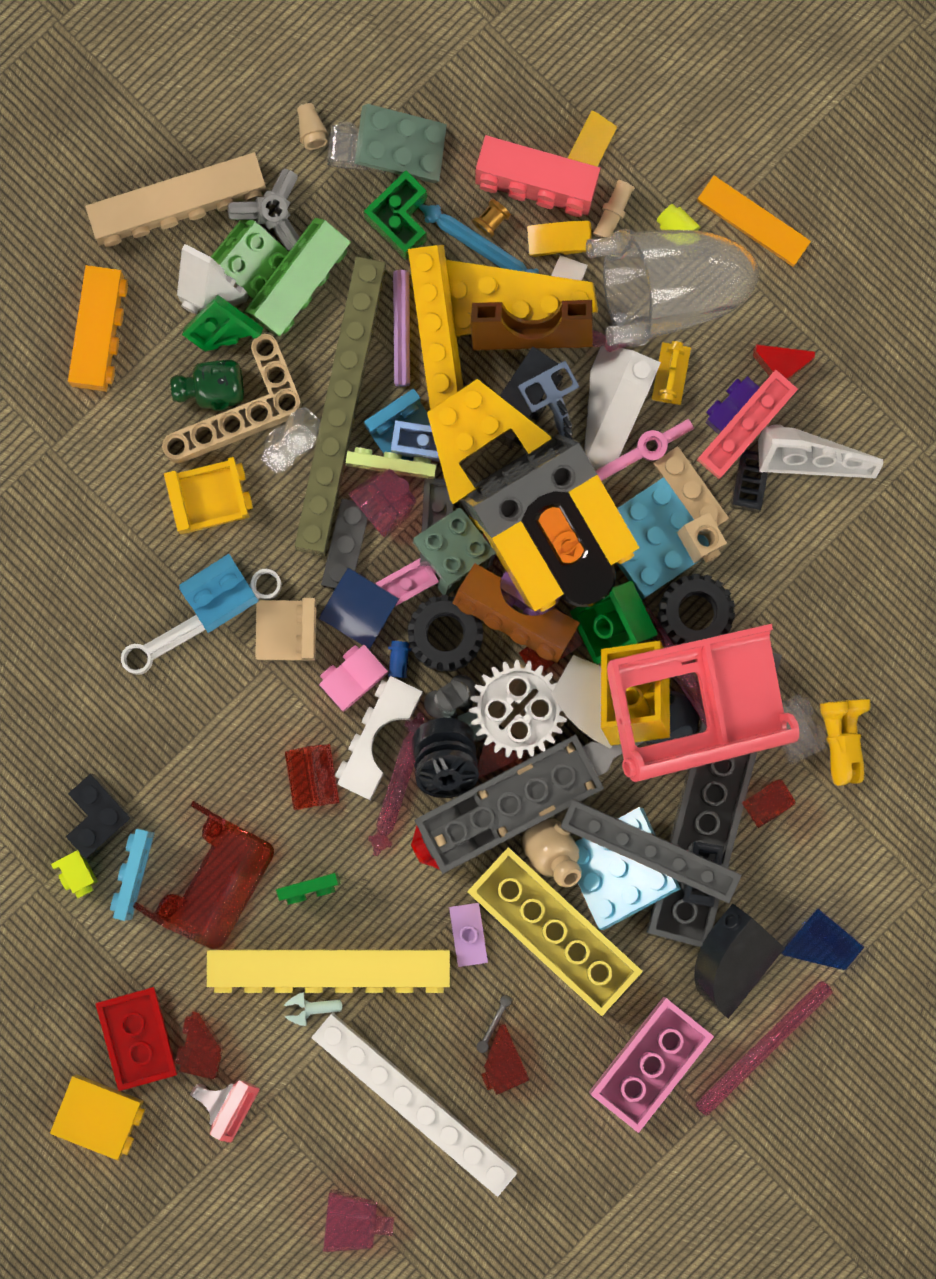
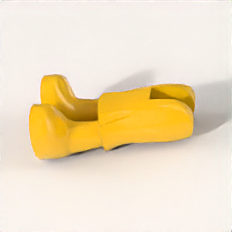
[820,699,871,786]

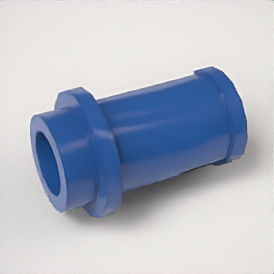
[388,641,412,678]

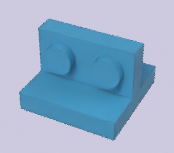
[179,554,259,633]

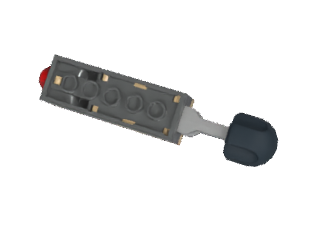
[410,691,699,874]

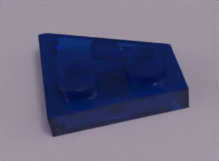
[781,908,864,970]

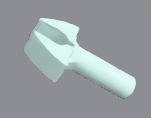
[284,992,342,1026]

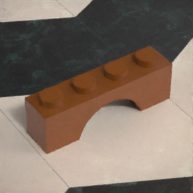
[452,563,580,663]

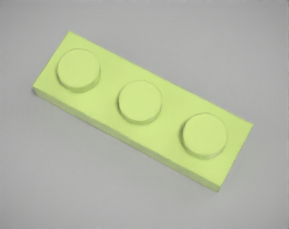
[345,447,437,479]

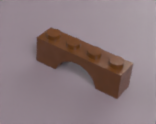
[471,300,593,350]

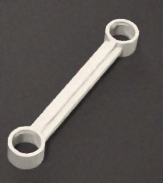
[121,569,282,675]

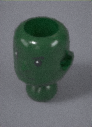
[170,360,244,411]

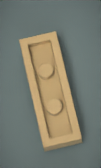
[653,446,729,527]

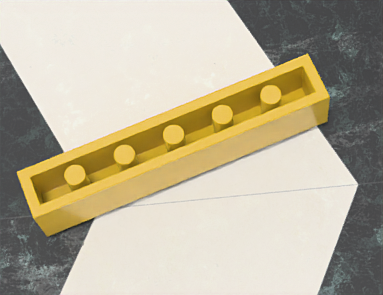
[408,245,464,410]

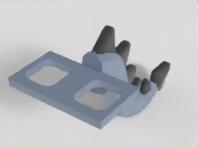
[518,361,579,440]

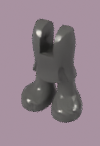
[424,674,477,719]

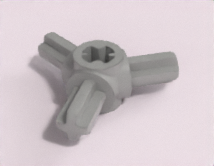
[228,169,299,251]

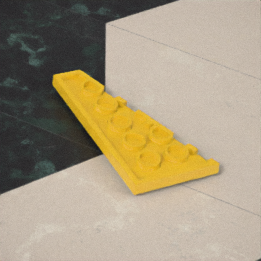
[446,260,598,337]

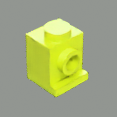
[51,850,98,899]

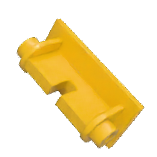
[652,341,691,405]

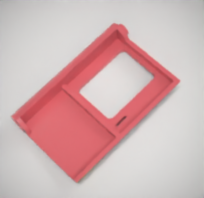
[607,624,800,782]

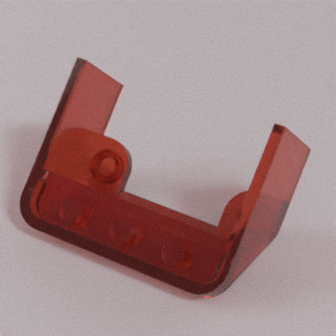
[133,801,274,949]

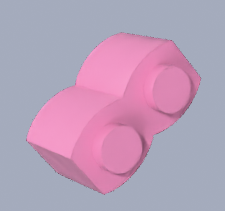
[319,645,388,712]

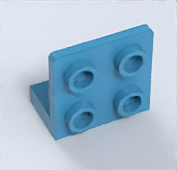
[364,388,430,475]

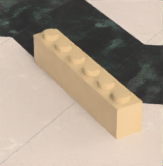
[85,152,267,247]

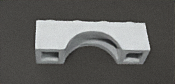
[335,676,423,801]

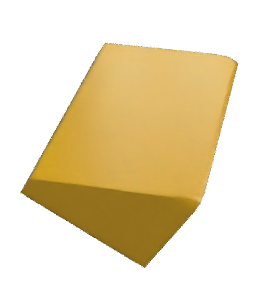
[568,110,617,167]

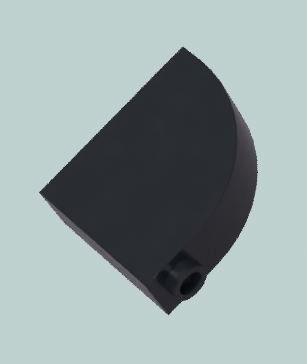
[694,903,785,1019]

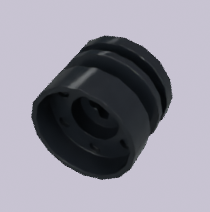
[412,717,479,798]

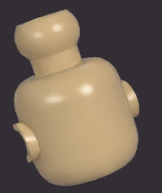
[522,818,582,887]

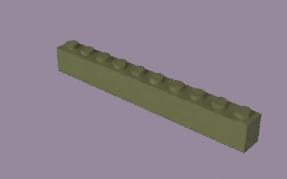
[295,256,386,556]

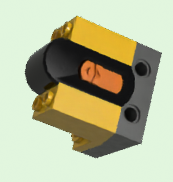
[460,434,639,612]

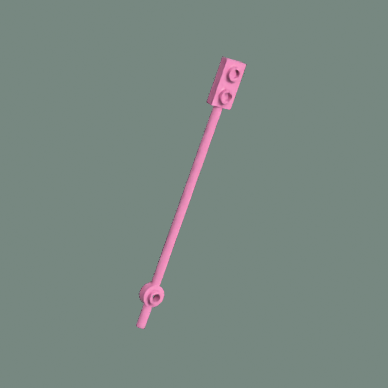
[375,419,694,606]

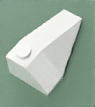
[177,244,248,314]
[584,343,661,470]
[758,425,883,478]

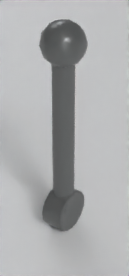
[477,995,512,1053]

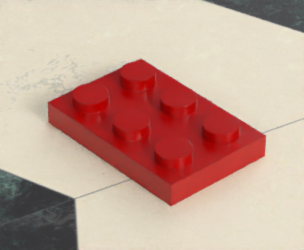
[95,987,178,1092]

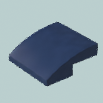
[319,568,400,650]

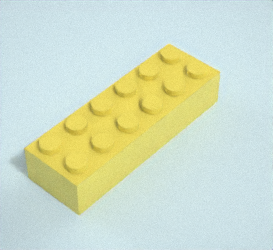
[467,847,643,1016]

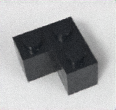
[65,773,135,859]

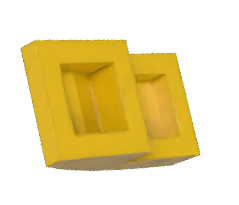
[527,221,593,257]

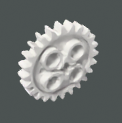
[469,660,567,759]

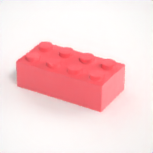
[475,135,600,217]

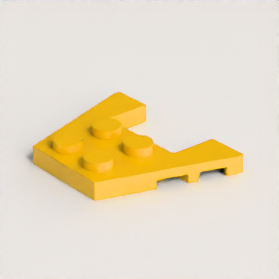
[427,379,552,504]

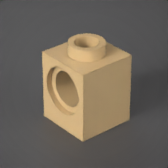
[676,512,727,563]

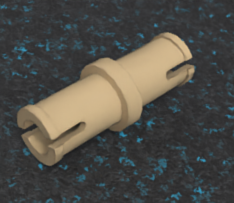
[593,180,635,242]

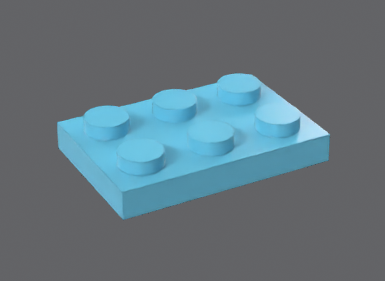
[110,829,155,921]

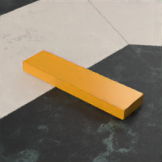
[697,175,811,267]

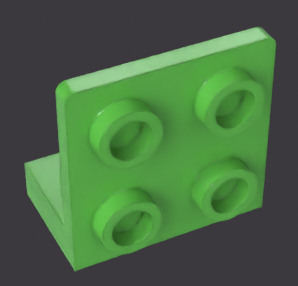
[211,219,289,299]

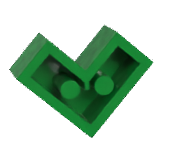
[364,170,427,260]

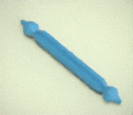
[419,204,539,274]

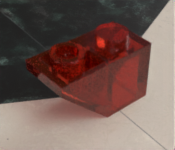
[176,1010,224,1079]

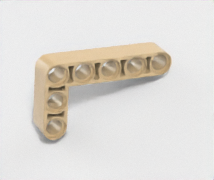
[162,334,302,463]

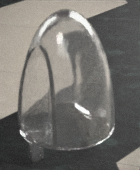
[586,229,759,347]

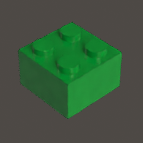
[570,581,658,665]

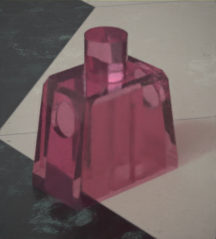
[349,468,417,537]
[323,1189,394,1252]

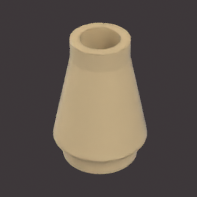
[297,103,328,150]

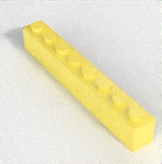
[207,950,450,993]

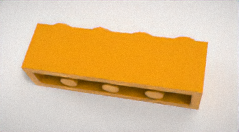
[68,265,128,392]

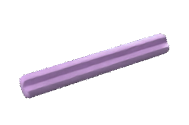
[393,270,410,387]

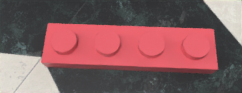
[697,370,798,479]

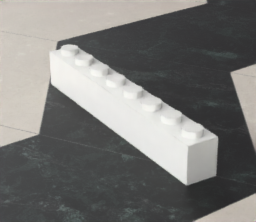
[311,1012,517,1197]

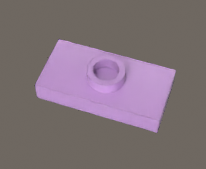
[449,903,488,967]

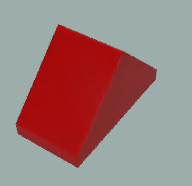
[753,344,816,381]

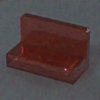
[285,744,339,810]

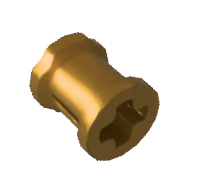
[472,199,511,238]

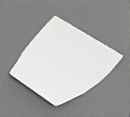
[551,655,612,749]

